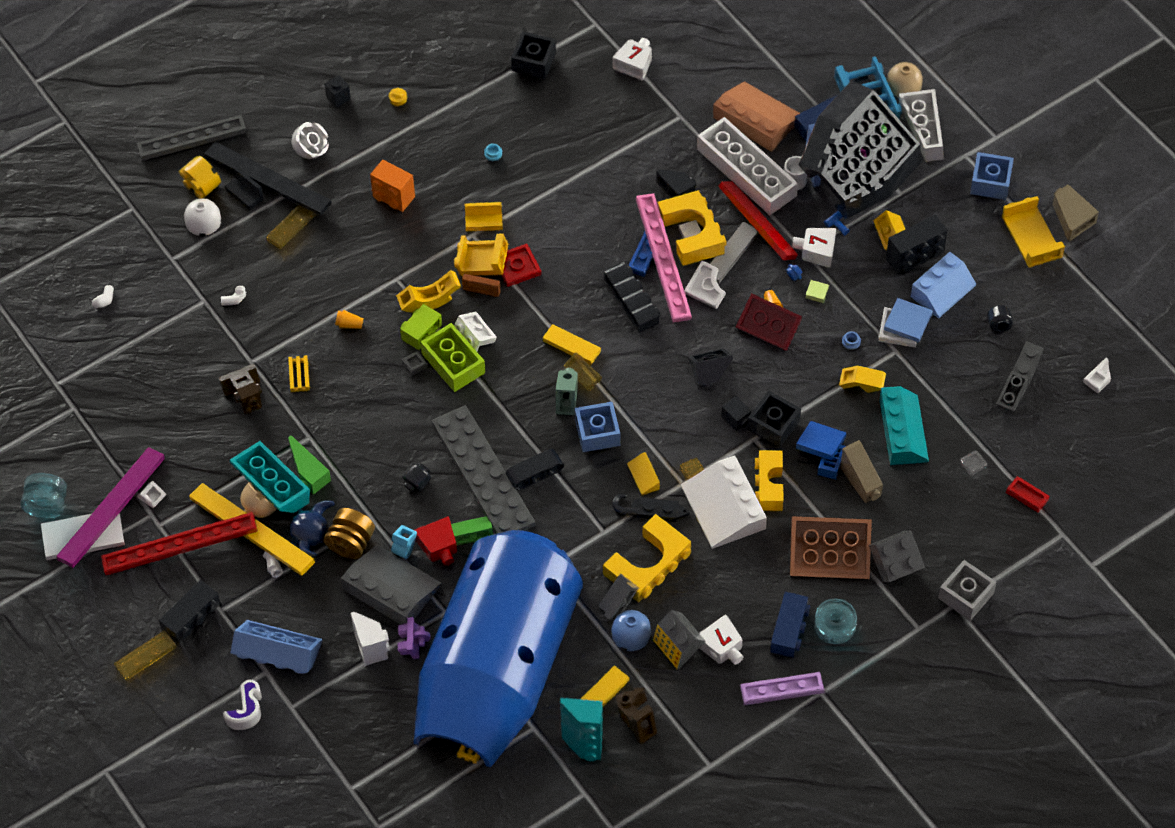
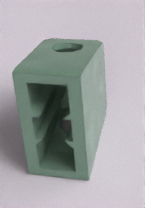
[556,368,578,415]

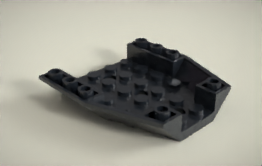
[798,81,922,219]

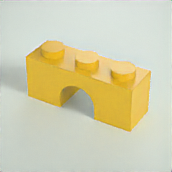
[755,450,783,511]

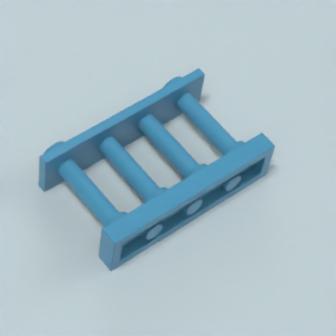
[834,57,902,120]

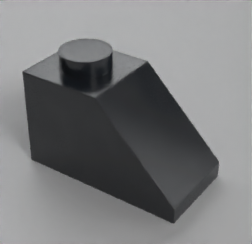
[656,169,697,198]

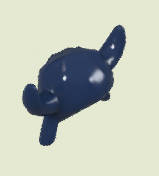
[290,500,335,557]

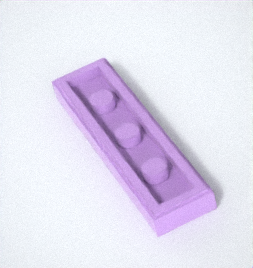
[740,672,824,705]

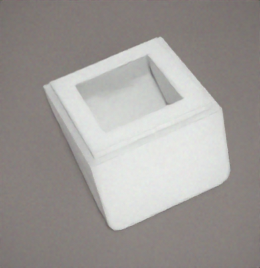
[137,481,166,508]

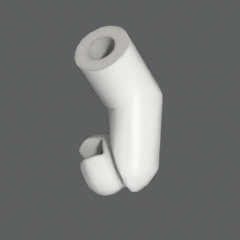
[92,285,114,308]
[221,286,246,306]

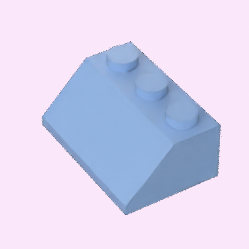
[911,252,976,319]

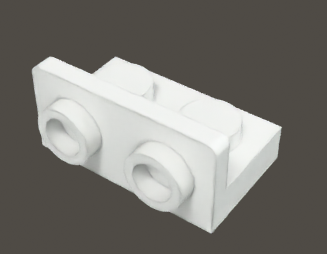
[454,312,497,351]

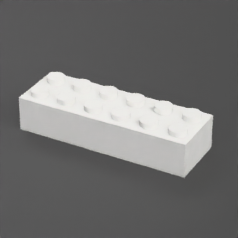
[697,117,798,215]

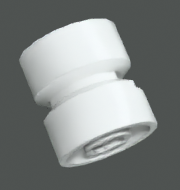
[784,156,807,190]

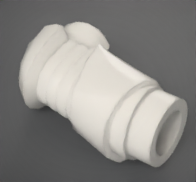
[263,551,283,577]

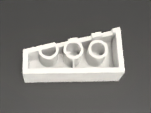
[899,89,944,162]

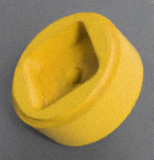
[389,88,407,106]

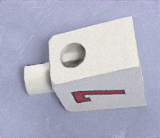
[613,38,652,80]
[792,228,836,268]
[699,614,744,665]

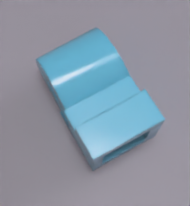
[391,525,417,559]

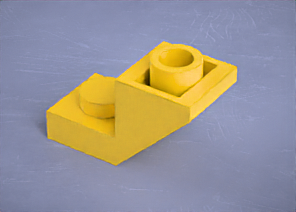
[839,366,886,393]

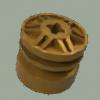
[324,508,375,559]

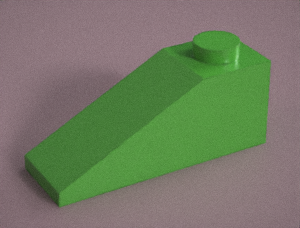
[288,436,331,495]

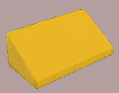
[627,452,660,495]

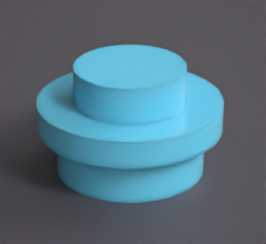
[484,144,502,161]

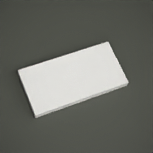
[41,513,125,560]

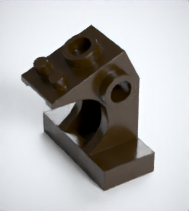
[219,364,262,414]
[616,688,657,744]

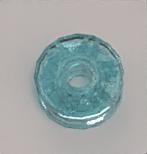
[814,598,857,644]

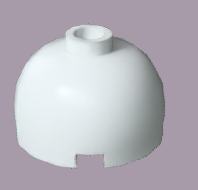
[292,122,329,159]
[184,198,221,235]

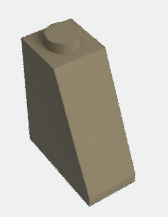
[1052,185,1099,241]
[840,440,883,503]

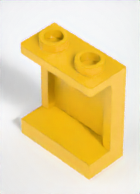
[454,234,509,276]

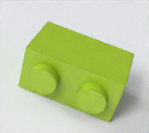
[400,304,442,350]

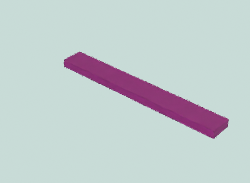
[56,447,165,568]

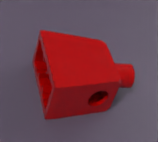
[414,516,457,566]

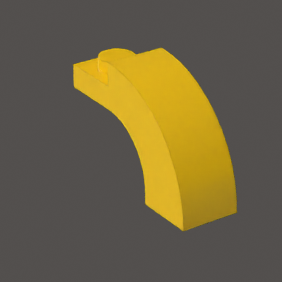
[396,270,461,312]

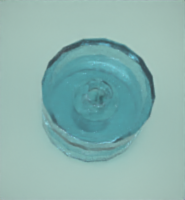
[20,473,67,519]

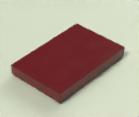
[736,293,802,351]

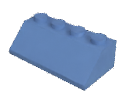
[231,620,323,674]

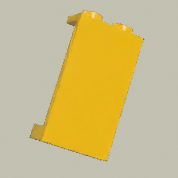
[1002,196,1065,268]

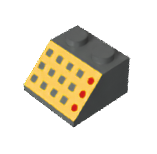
[653,610,706,669]

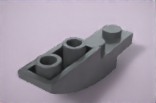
[996,341,1044,412]

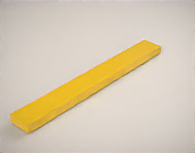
[189,483,315,576]

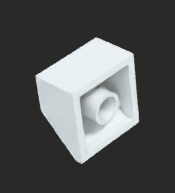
[351,612,390,666]

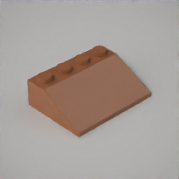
[713,82,800,152]
[790,516,872,579]

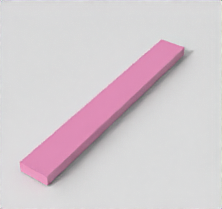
[636,193,692,323]

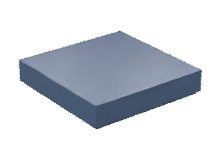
[884,298,933,342]

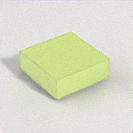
[805,280,829,303]

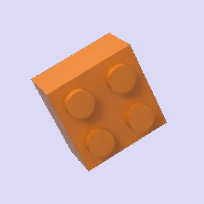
[370,160,415,212]

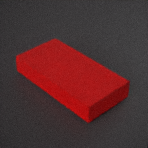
[1006,476,1050,513]

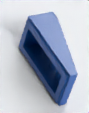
[817,445,846,480]

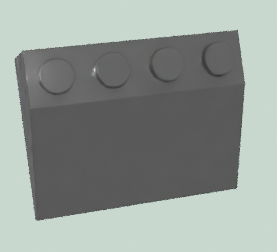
[341,545,442,625]

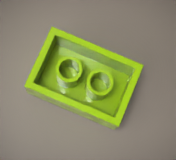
[421,323,485,392]

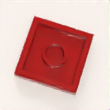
[501,244,542,287]

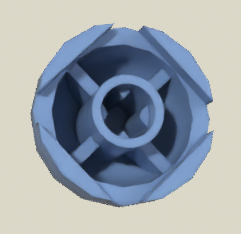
[611,610,651,651]

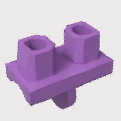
[398,617,431,659]

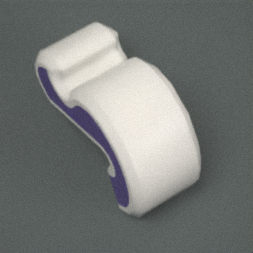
[223,680,262,730]

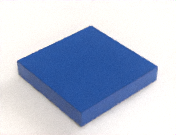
[796,421,846,461]

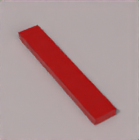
[718,181,798,260]

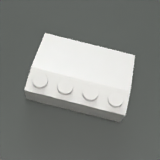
[681,455,767,549]

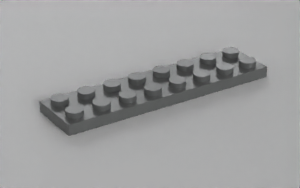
[432,405,536,534]

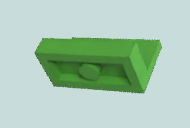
[451,516,493,545]

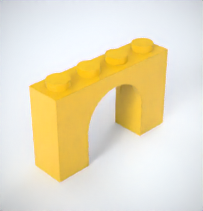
[657,190,727,266]
[603,514,691,603]

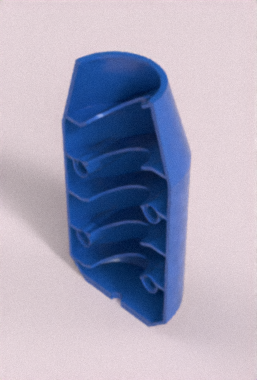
[414,530,583,767]

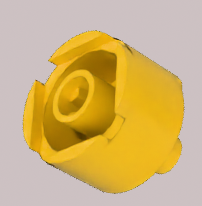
[179,156,221,199]

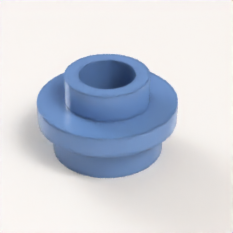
[842,331,861,350]

